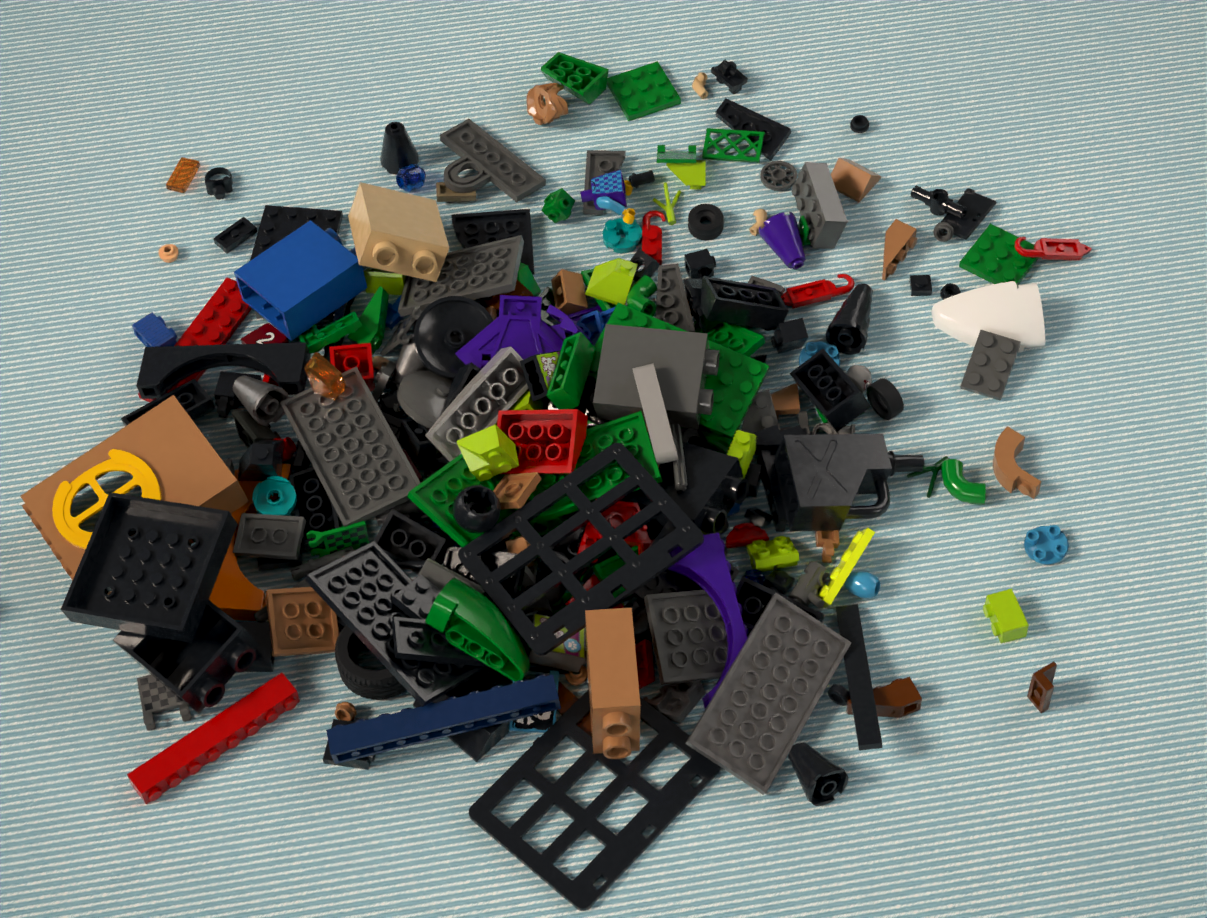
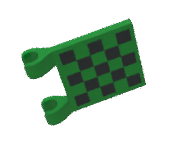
[656,145,696,163]
[306,521,369,560]

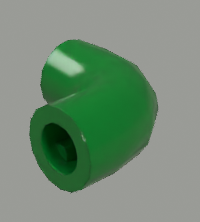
[627,275,657,317]
[941,459,986,505]

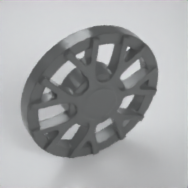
[760,161,797,191]

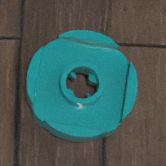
[602,218,642,254]
[252,476,297,516]

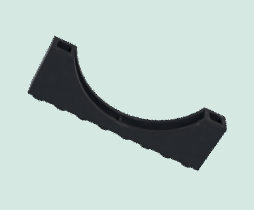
[136,342,311,399]

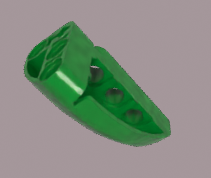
[425,577,530,682]

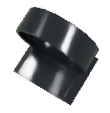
[205,167,233,200]

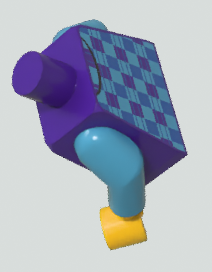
[580,170,636,224]

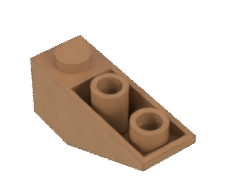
[882,219,917,281]

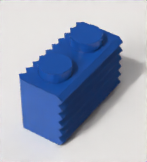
[132,312,177,347]

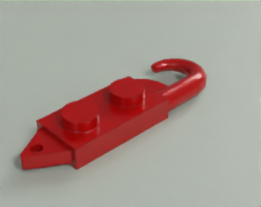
[1014,236,1092,260]

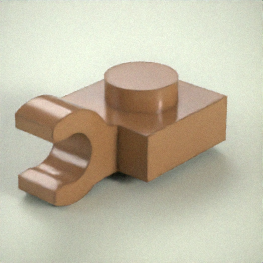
[815,530,840,563]

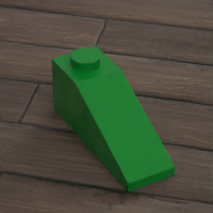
[347,286,389,354]

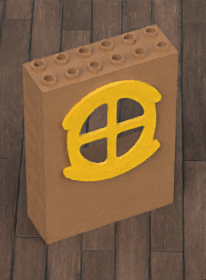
[20,395,249,595]

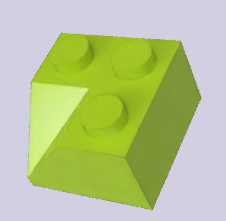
[457,424,519,481]

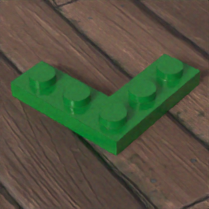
[298,311,362,354]

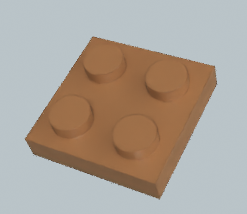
[493,472,542,510]

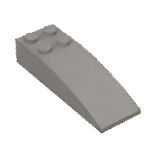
[425,346,528,462]

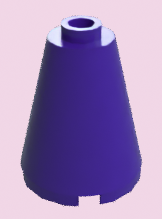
[758,212,806,269]

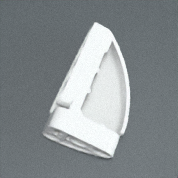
[931,281,1045,353]

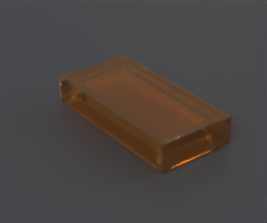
[166,157,200,193]

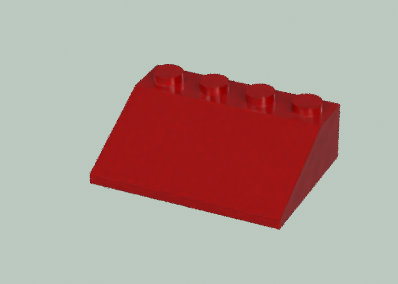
[497,409,588,474]

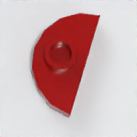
[726,523,769,549]

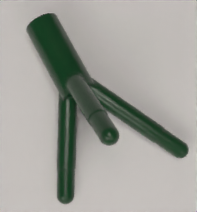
[907,456,949,498]

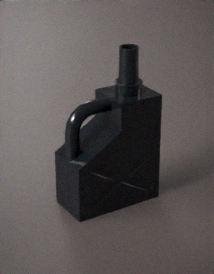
[774,434,925,532]

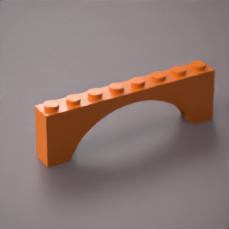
[209,464,293,621]

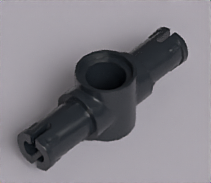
[911,185,968,219]

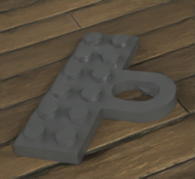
[440,119,546,203]

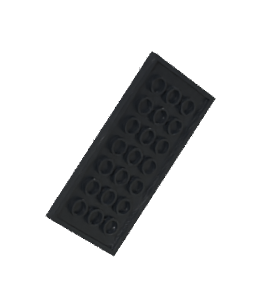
[305,541,489,707]

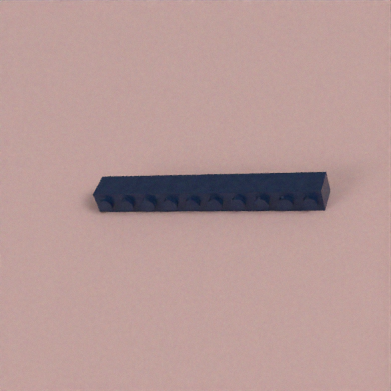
[326,674,561,764]

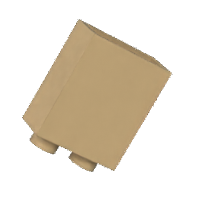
[348,182,449,282]

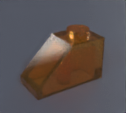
[304,352,346,401]

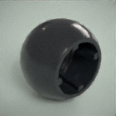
[453,485,501,534]

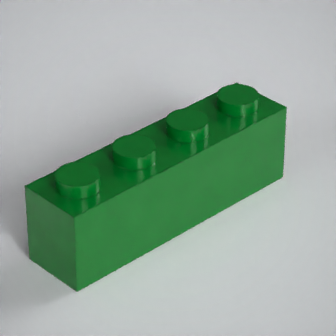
[546,332,596,410]

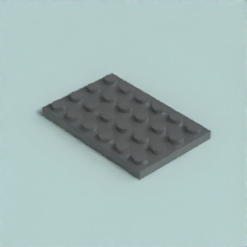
[398,235,524,317]

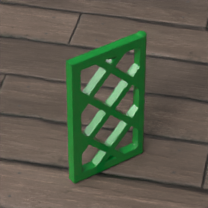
[702,128,765,163]

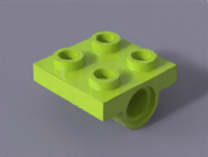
[746,536,800,574]

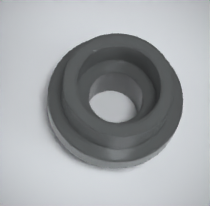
[933,222,954,242]

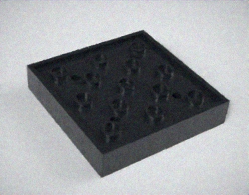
[60,492,238,643]

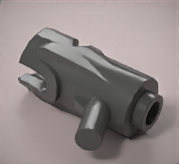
[788,561,829,608]

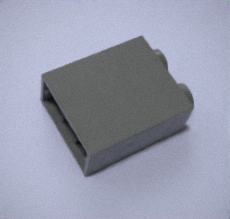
[593,324,720,429]

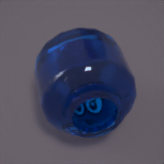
[396,164,426,192]

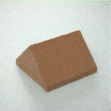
[831,158,881,202]

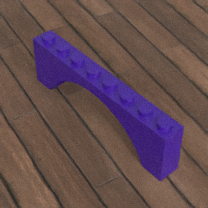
[668,533,748,709]

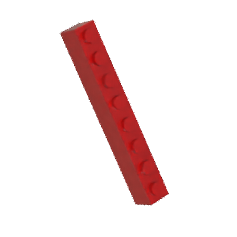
[127,672,300,804]

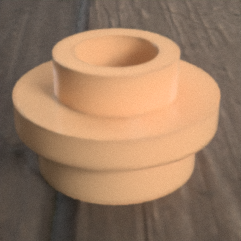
[158,244,179,263]

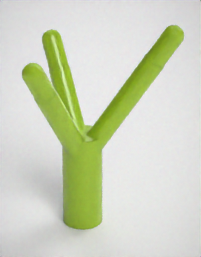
[653,182,681,225]

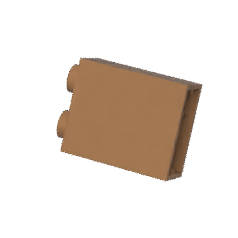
[585,608,640,759]

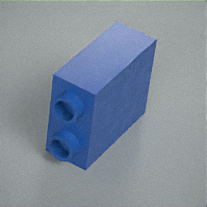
[234,220,367,341]

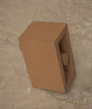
[551,269,588,315]

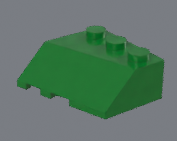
[541,52,609,105]

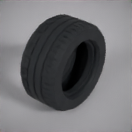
[335,625,406,700]

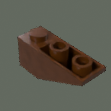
[846,676,922,718]

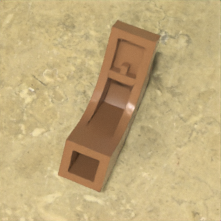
[993,426,1041,499]

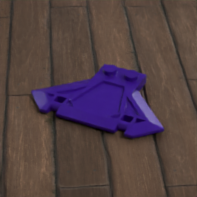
[455,295,563,369]

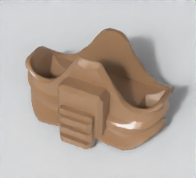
[526,83,568,125]

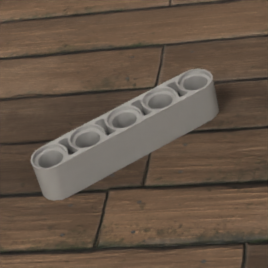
[632,363,679,465]

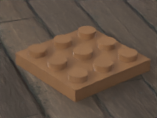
[265,587,339,657]

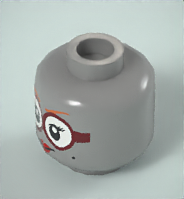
[845,365,872,394]

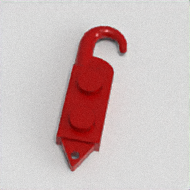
[642,210,666,265]
[781,274,855,309]

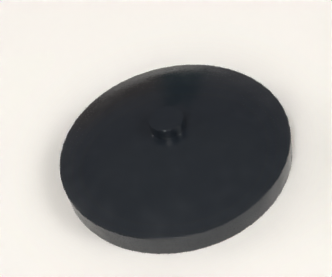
[414,296,493,379]

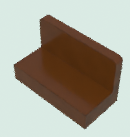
[1027,661,1057,713]

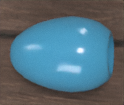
[844,572,880,599]

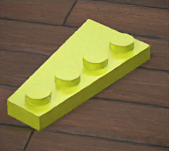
[818,528,875,608]

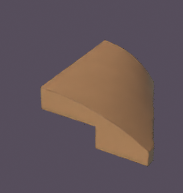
[771,384,800,419]

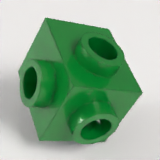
[541,188,576,223]

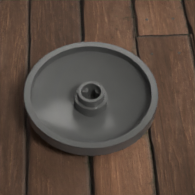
[397,371,454,429]

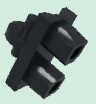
[711,59,748,94]

